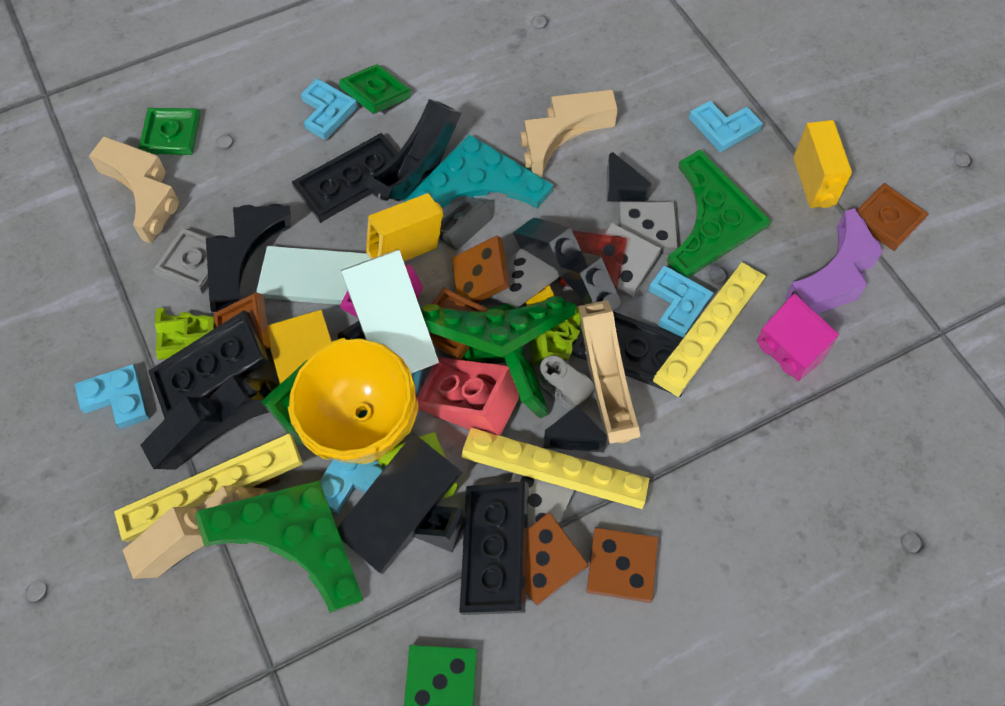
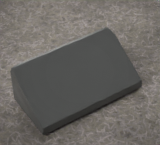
[439,198,493,250]

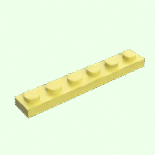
[653,262,766,397]
[461,428,650,509]
[114,433,303,542]

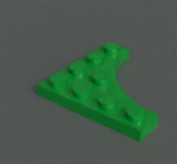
[667,149,771,278]
[420,296,575,358]
[194,481,363,613]

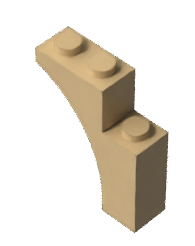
[520,90,617,177]
[89,136,180,244]
[578,300,640,444]
[122,486,269,579]

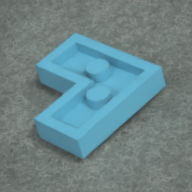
[301,78,358,141]
[688,100,763,152]
[648,265,713,338]
[74,364,149,429]
[320,460,386,514]

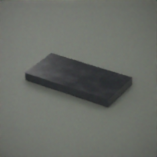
[292,133,398,223]
[148,310,269,418]
[571,311,683,397]
[337,433,463,574]
[459,481,529,615]

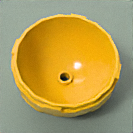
[288,338,418,464]

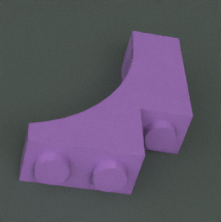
[785,208,883,314]

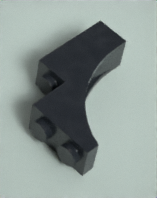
[365,99,462,202]
[206,204,291,312]
[513,217,622,311]
[140,375,278,470]

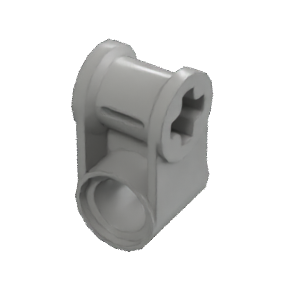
[538,356,595,410]

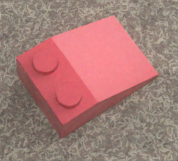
[416,357,520,436]

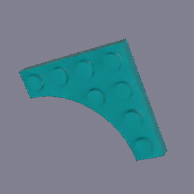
[404,134,553,209]

